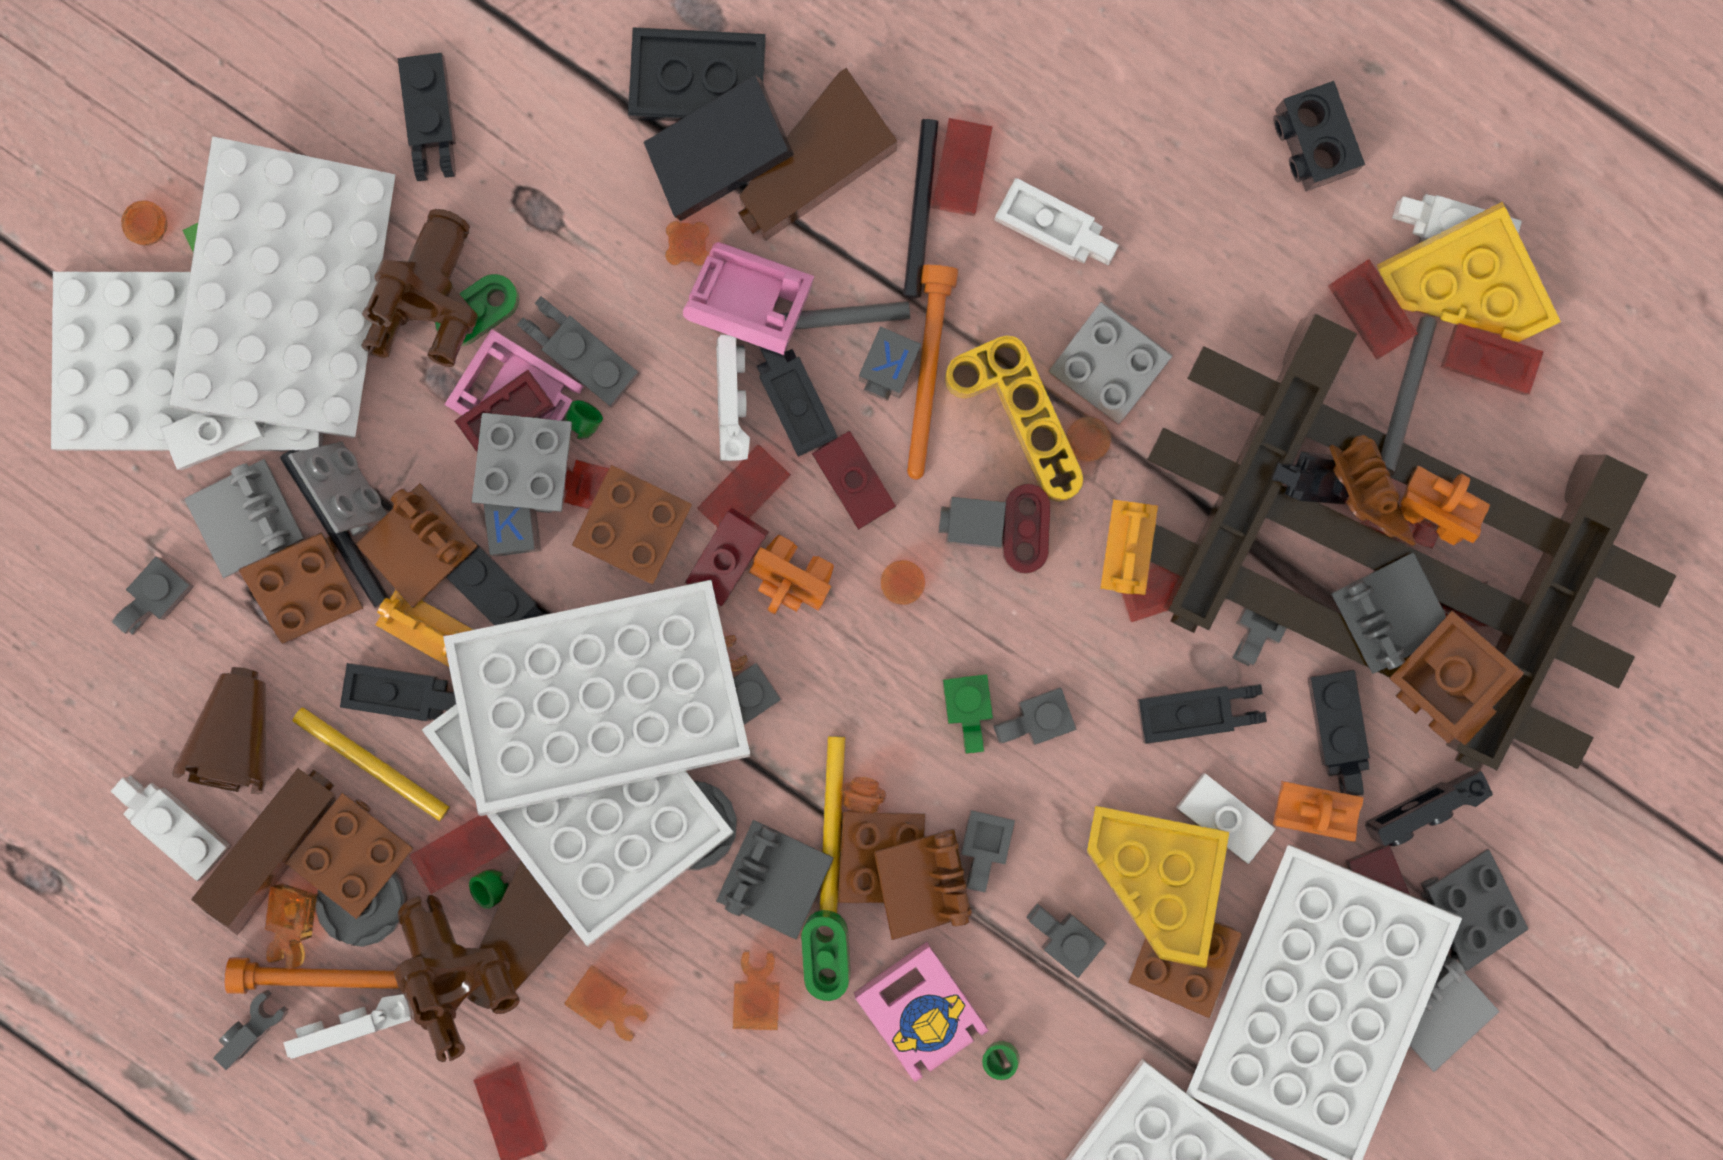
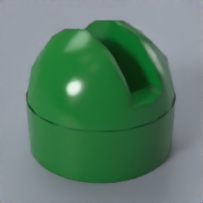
[564,400,603,440]
[469,869,509,909]
[982,1041,1020,1080]

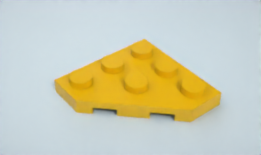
[1377,202,1561,342]
[1087,806,1229,968]

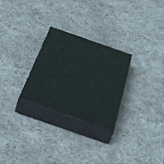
[628,27,766,122]
[643,75,794,221]

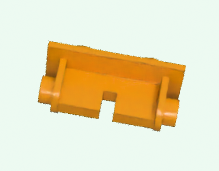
[1100,499,1158,595]
[375,589,474,667]

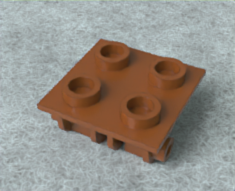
[1329,435,1416,546]
[572,465,692,585]
[355,483,478,608]
[239,532,363,644]
[285,793,414,919]
[838,810,925,903]
[874,829,972,940]
[1128,922,1242,1019]

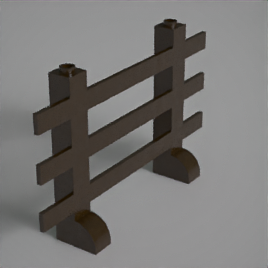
[1147,314,1677,772]

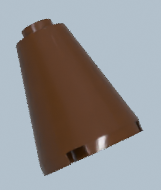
[172,667,266,794]

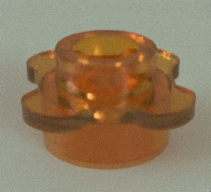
[665,221,710,266]

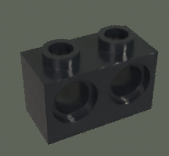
[1273,81,1365,192]

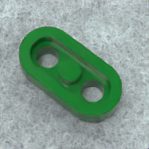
[435,274,519,346]
[801,910,851,1001]

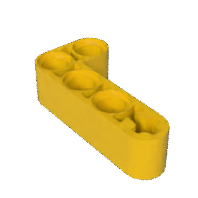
[945,335,1083,502]

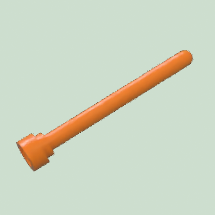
[907,265,958,480]
[225,957,399,994]

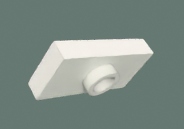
[160,412,265,470]
[1176,773,1276,864]

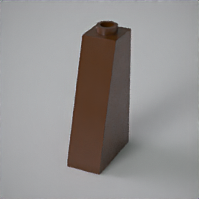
[738,68,898,241]
[191,768,336,936]
[467,861,572,1009]

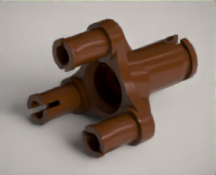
[361,209,478,367]
[394,895,520,1062]

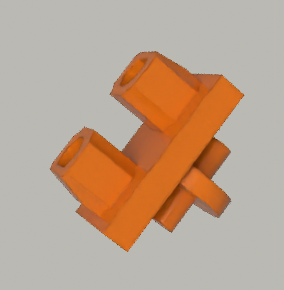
[1400,466,1490,545]
[749,535,834,615]
[1273,781,1364,842]

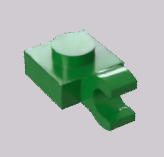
[942,674,993,754]

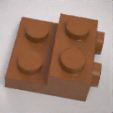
[1389,611,1524,745]

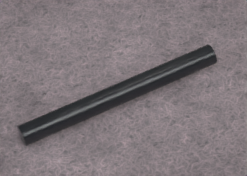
[903,119,939,298]
[280,450,390,608]

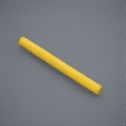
[292,707,450,822]
[820,736,845,913]

